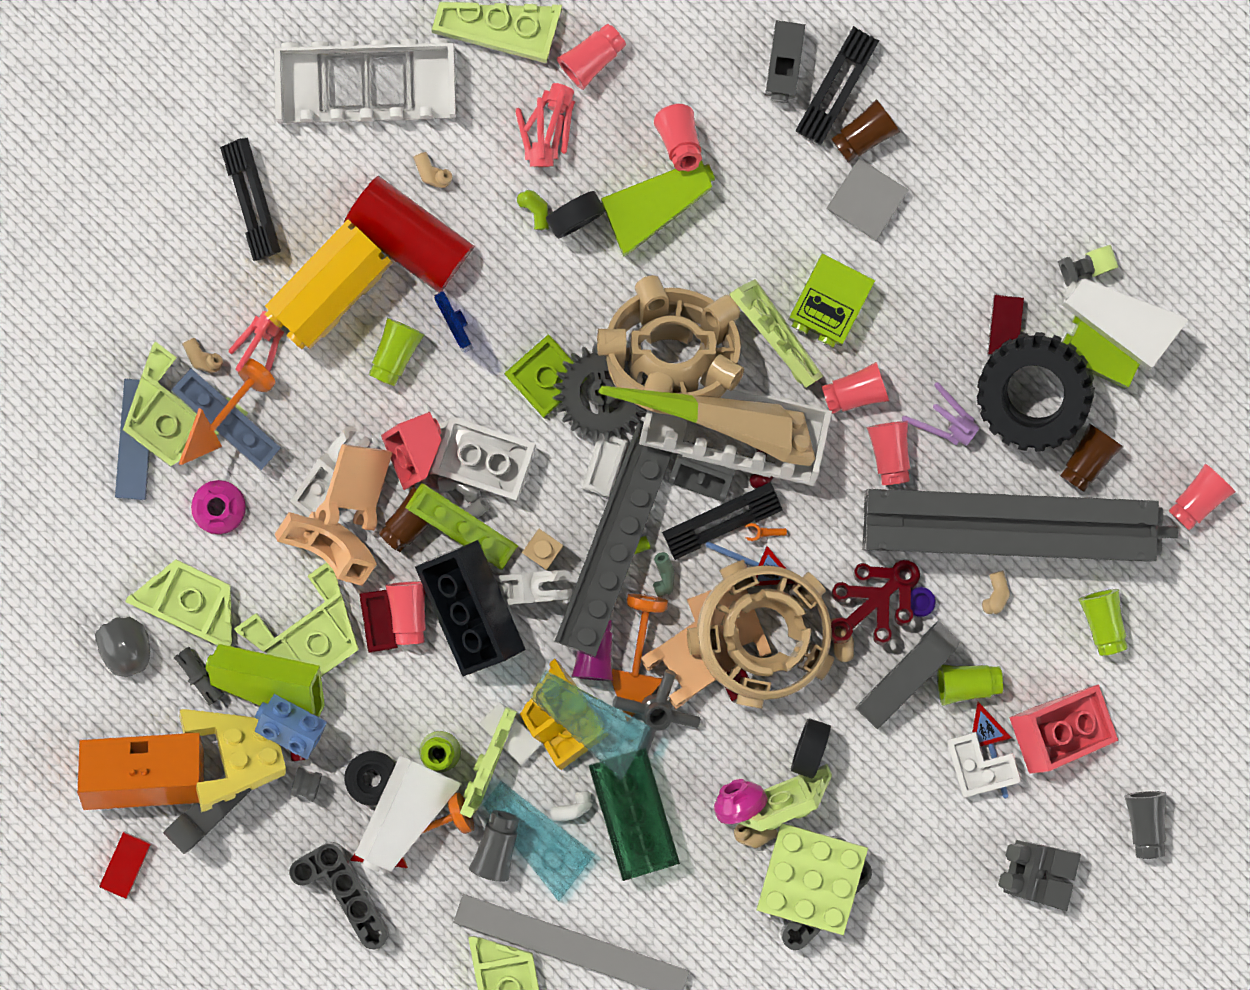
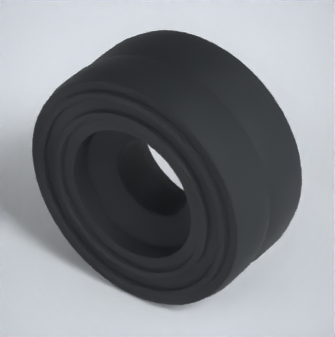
[344,751,396,806]

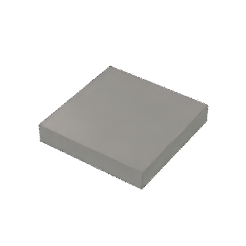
[826,158,909,241]

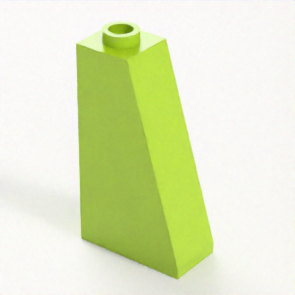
[601,160,715,256]
[206,644,325,717]

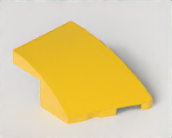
[520,659,609,770]

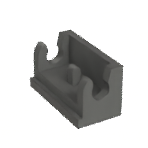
[668,454,735,502]

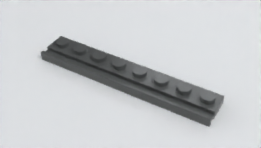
[554,420,673,657]

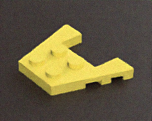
[179,709,286,812]

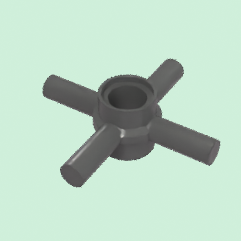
[612,669,701,755]

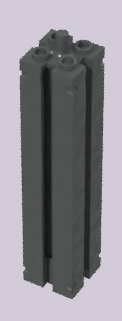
[862,489,1178,562]

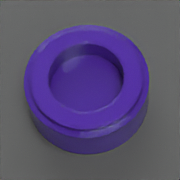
[911,587,936,617]

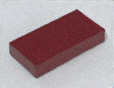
[987,295,1024,355]
[359,590,398,653]

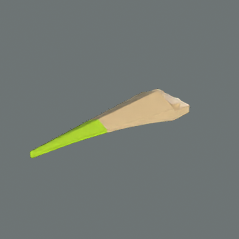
[598,386,815,466]

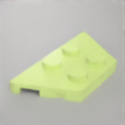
[125,559,232,647]
[738,764,832,831]
[468,936,539,990]

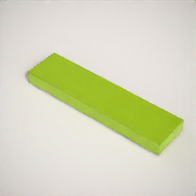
[405,483,518,570]

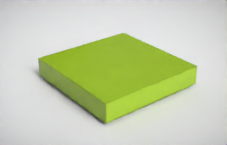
[504,334,588,418]

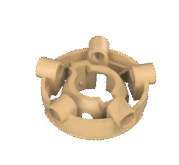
[597,275,744,415]
[687,559,834,709]

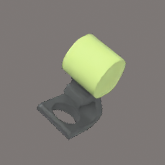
[1058,245,1118,287]

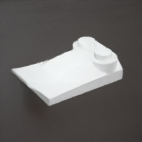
[431,416,536,501]

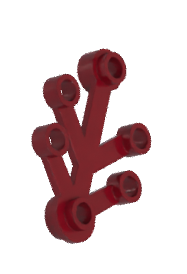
[831,560,920,645]

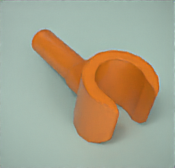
[745,523,787,541]

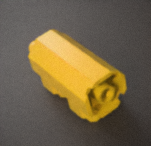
[264,219,393,349]

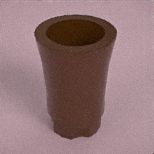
[831,99,900,162]
[1060,423,1123,492]
[379,485,430,553]

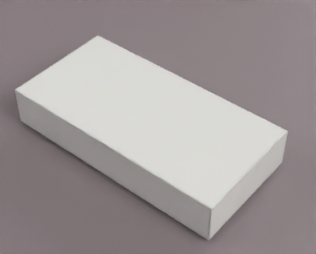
[582,433,628,497]
[478,702,542,765]

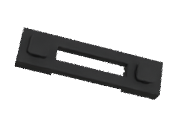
[795,26,880,145]
[220,137,281,261]
[662,482,783,560]

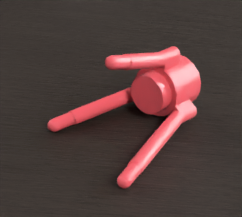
[523,83,575,154]
[515,97,564,167]
[228,311,284,372]

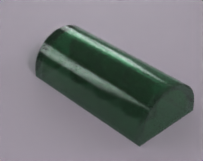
[588,748,680,881]

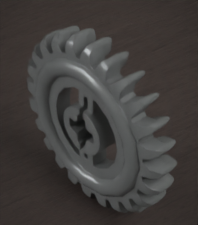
[553,344,647,441]

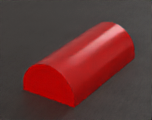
[344,175,475,294]

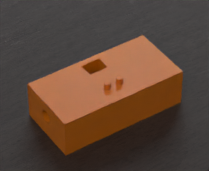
[77,733,204,810]

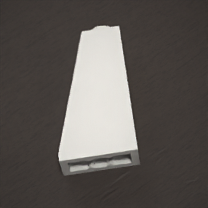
[1062,278,1188,370]
[355,756,461,872]

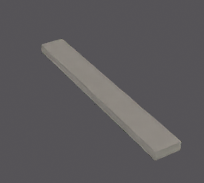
[453,894,690,990]

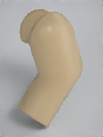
[734,824,778,848]

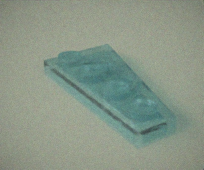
[530,670,651,781]
[483,781,595,902]

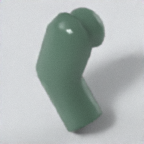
[653,552,674,597]

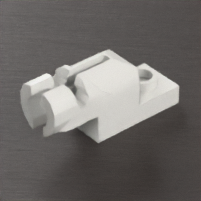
[290,426,370,516]
[494,569,573,605]

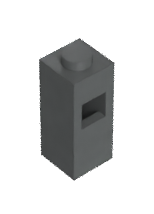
[765,20,806,103]

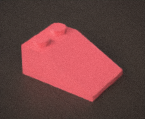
[1009,684,1118,774]

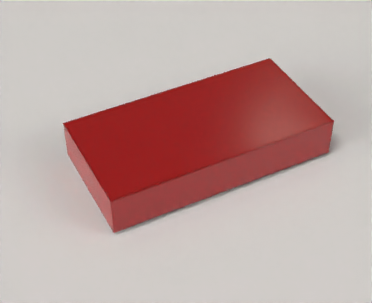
[99,831,152,899]

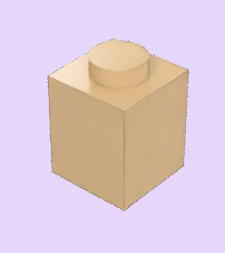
[522,528,564,570]

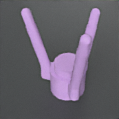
[902,382,979,446]

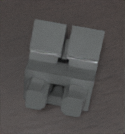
[998,840,1081,911]

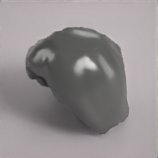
[95,616,150,677]

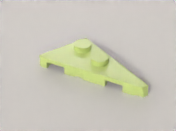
[460,707,517,818]

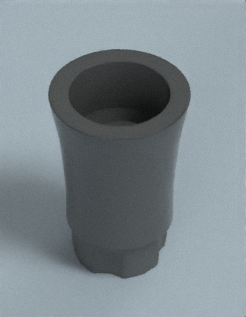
[1124,791,1167,859]
[469,810,519,882]

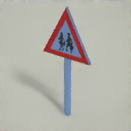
[706,542,795,586]
[972,701,1012,798]

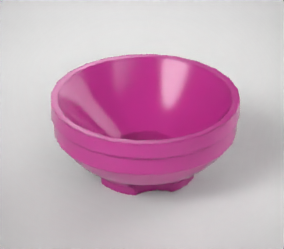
[191,480,246,534]
[714,779,768,824]

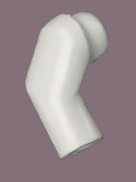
[551,791,593,822]

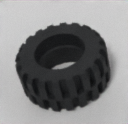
[977,332,1095,452]

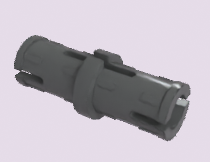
[174,647,225,706]

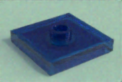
[434,291,474,353]

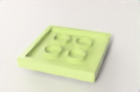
[756,823,868,935]

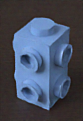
[254,694,327,760]

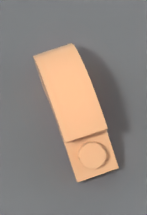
[275,511,377,586]

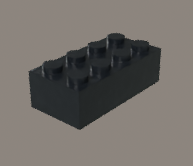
[415,540,526,677]

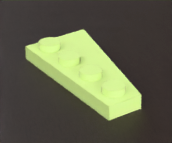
[432,2,562,63]
[729,279,823,388]

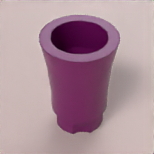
[571,620,613,681]

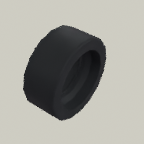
[546,191,606,239]
[791,718,831,779]

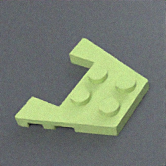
[123,341,248,467]
[234,562,359,677]

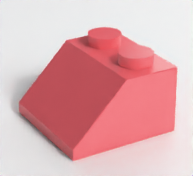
[381,412,442,490]

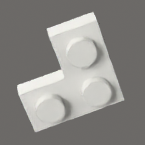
[947,732,1022,798]

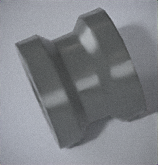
[290,767,322,802]

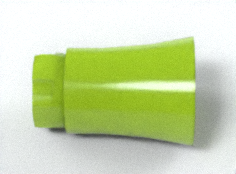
[369,317,425,386]
[1078,589,1128,656]
[937,664,1003,706]
[419,731,461,772]

